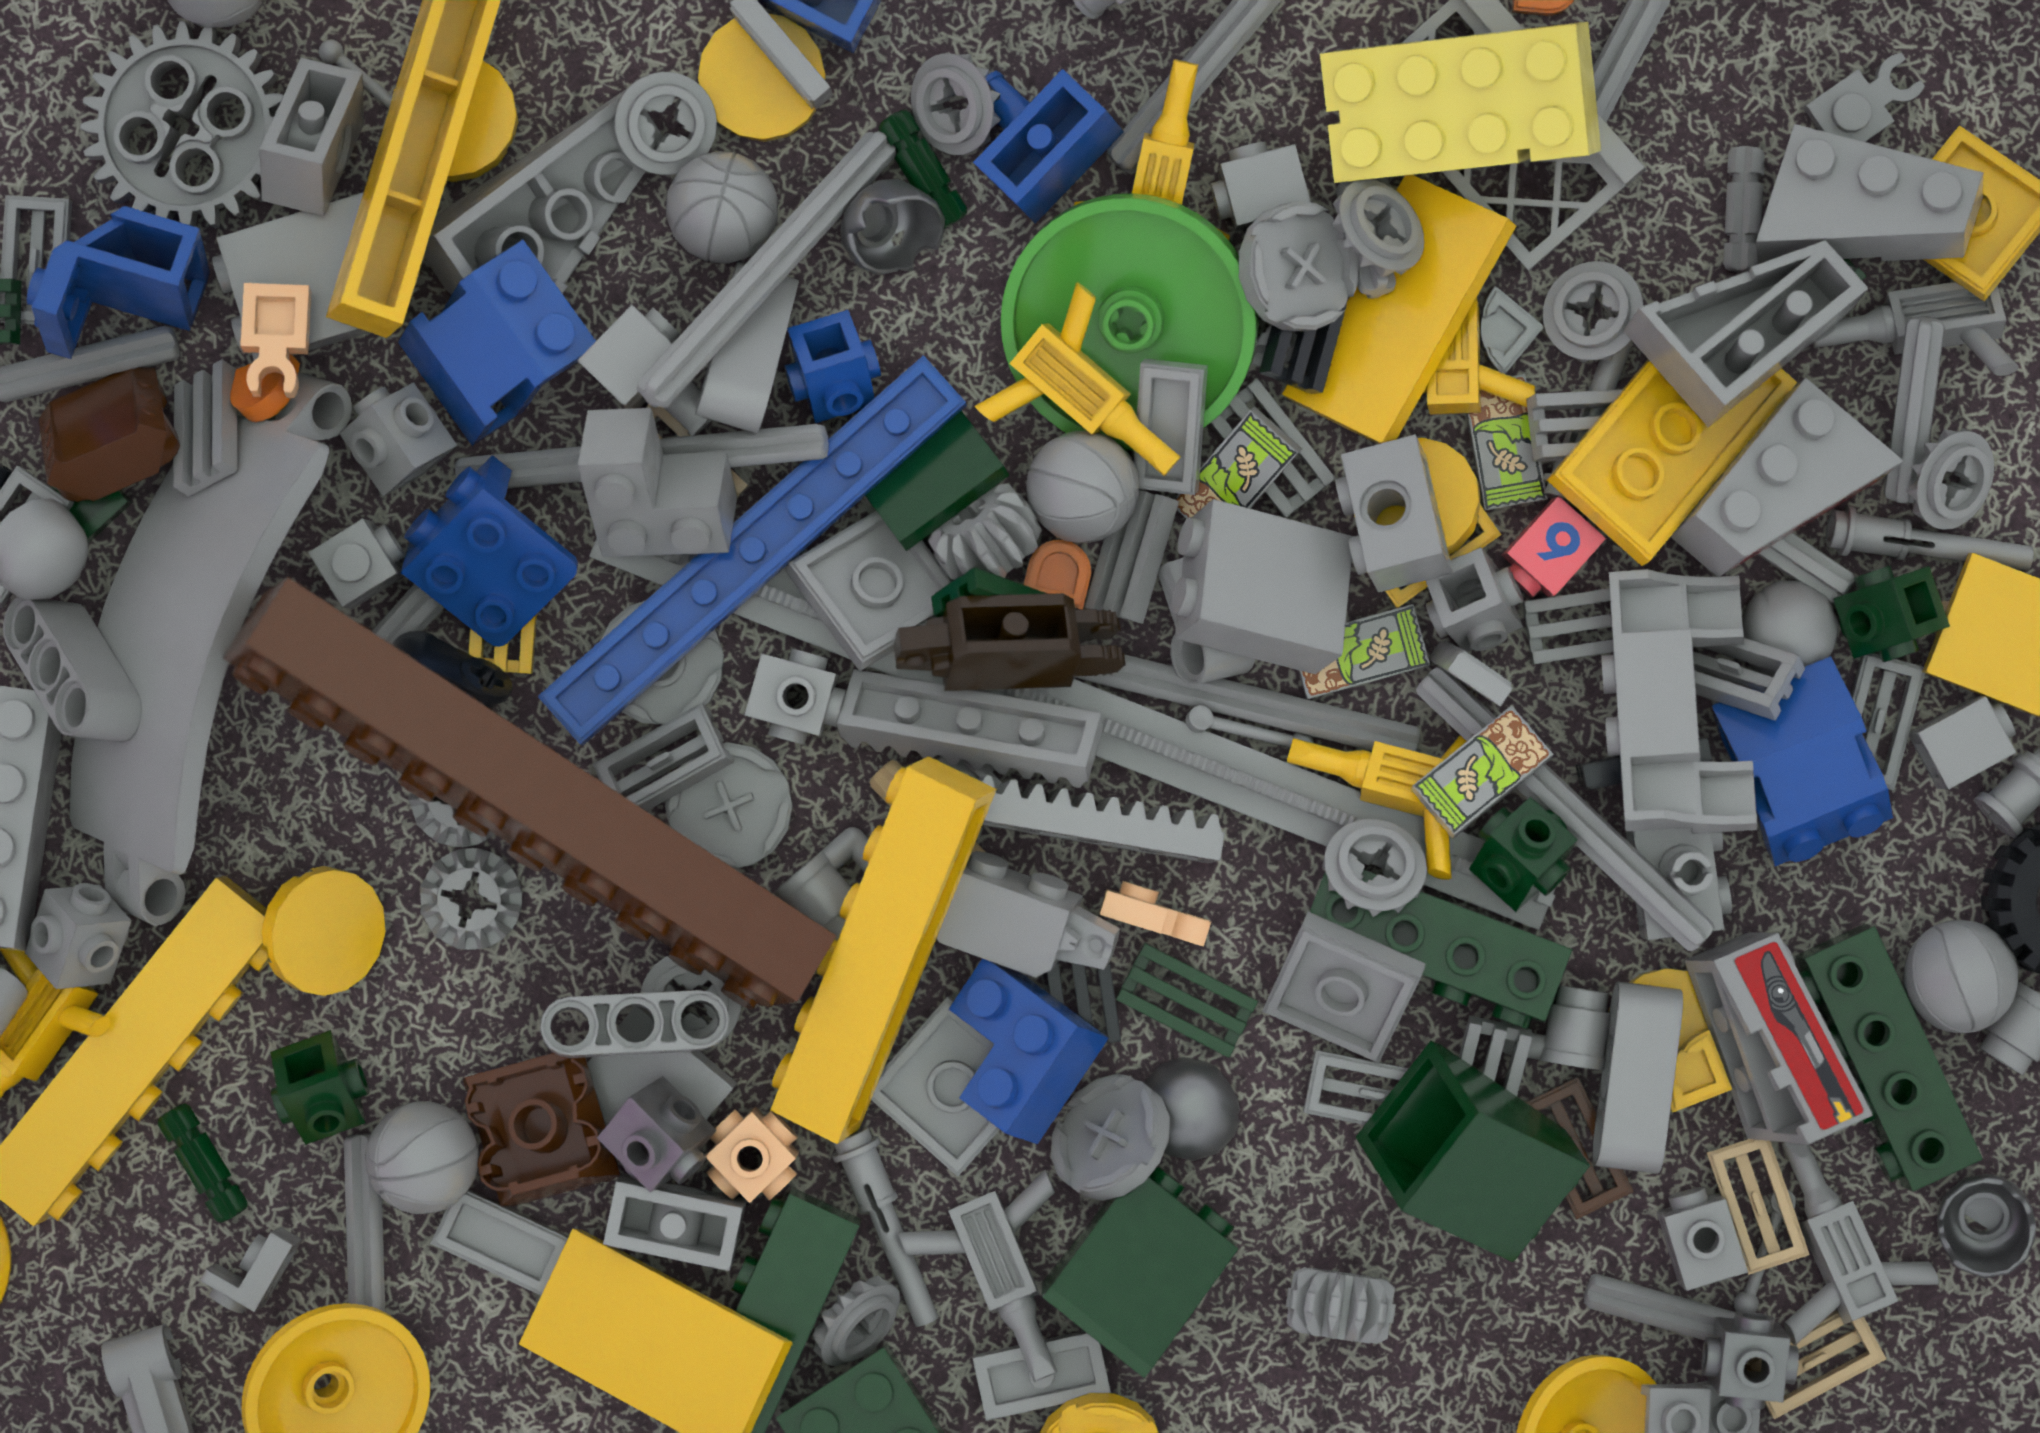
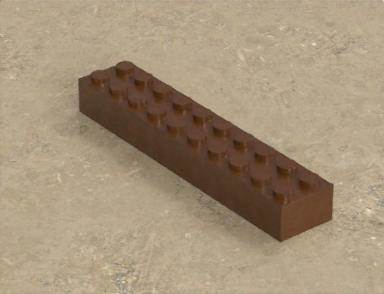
[222,577,836,1010]

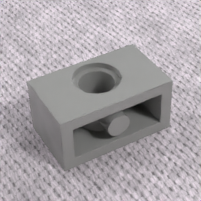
[259,58,364,216]
[1335,434,1453,593]
[603,1173,747,1271]

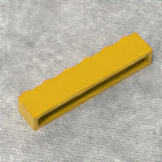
[326,0,501,338]
[770,756,997,1144]
[0,876,271,1226]

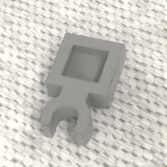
[1803,53,1925,142]

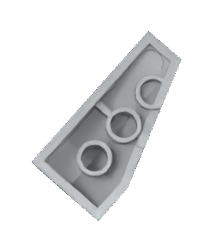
[423,88,663,295]

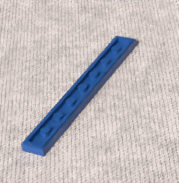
[537,355,967,746]

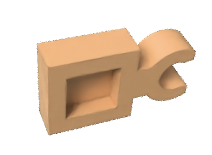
[240,283,312,398]
[1099,881,1211,947]

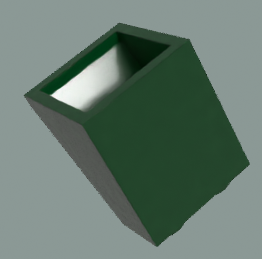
[1356,1040,1590,1262]
[1042,1165,1239,1378]

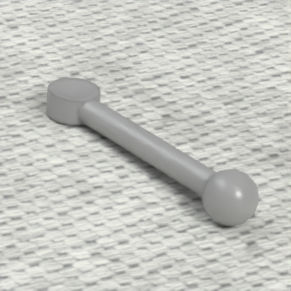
[318,39,393,109]
[1186,705,1314,748]
[1734,1190,1796,1312]

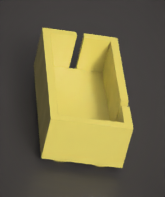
[1320,21,1601,183]

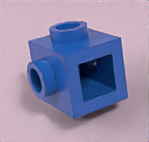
[784,310,881,423]

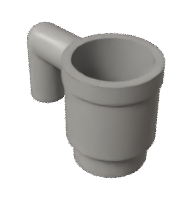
[774,827,868,940]
[1979,981,2040,1076]
[1501,985,1611,1070]

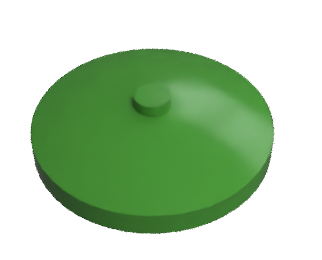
[1001,193,1259,451]

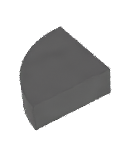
[1480,286,1544,374]

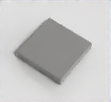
[786,511,952,671]
[1262,912,1426,1063]
[871,996,1000,1177]
[587,1007,737,1126]

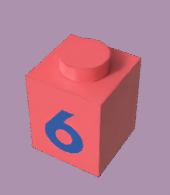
[1502,496,1606,598]

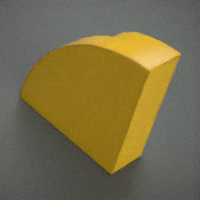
[1670,1029,1732,1113]

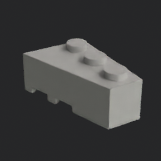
[1756,124,1983,264]
[1624,240,1868,428]

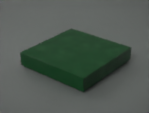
[865,411,1010,551]

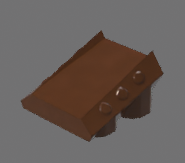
[39,367,180,501]
[463,1053,620,1206]

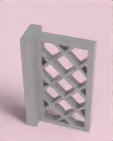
[1402,0,1647,271]

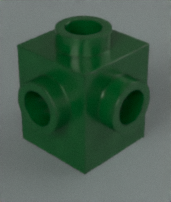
[1833,566,1950,663]
[1469,796,1578,912]
[270,1030,369,1145]

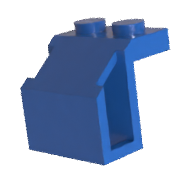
[27,206,210,359]
[398,240,596,446]
[1712,656,1893,866]

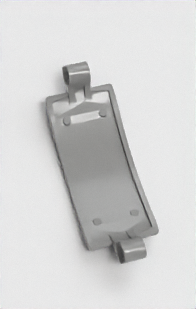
[70,372,352,926]

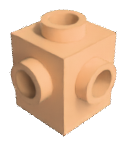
[706,1106,799,1203]

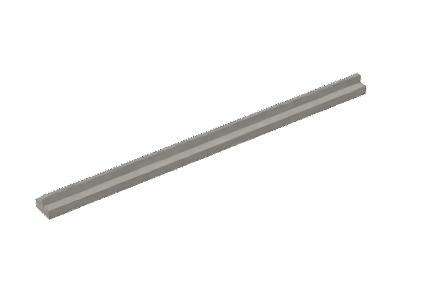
[589,538,1556,930]

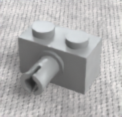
[577,305,712,436]
[1623,812,1732,940]

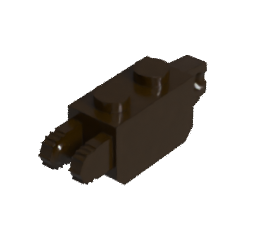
[894,593,1126,691]

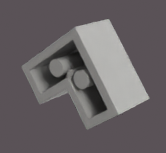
[577,408,737,557]

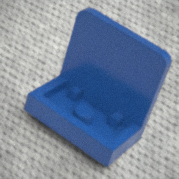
[400,455,578,647]

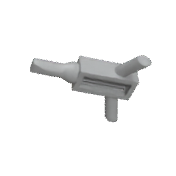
[1813,279,2019,376]
[1781,1142,1939,1346]
[898,1170,1058,1382]

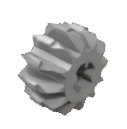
[928,483,1042,580]
[1285,1267,1396,1344]

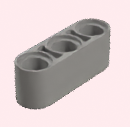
[695,262,799,433]
[3,597,142,742]
[1592,981,1683,1174]
[540,990,729,1058]

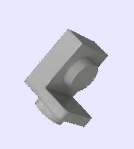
[200,1227,303,1314]

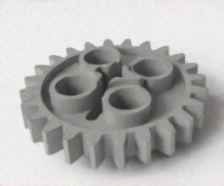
[80,21,284,228]

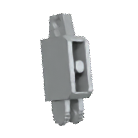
[937,851,1120,978]

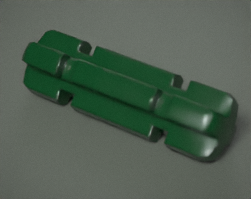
[878,109,967,229]
[157,1103,248,1223]

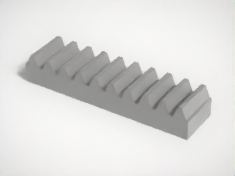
[837,669,1103,788]
[977,775,1225,863]

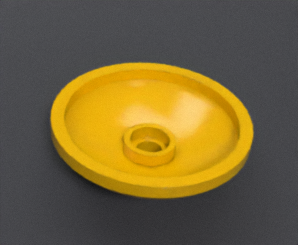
[241,1303,430,1433]
[1516,1355,1656,1433]

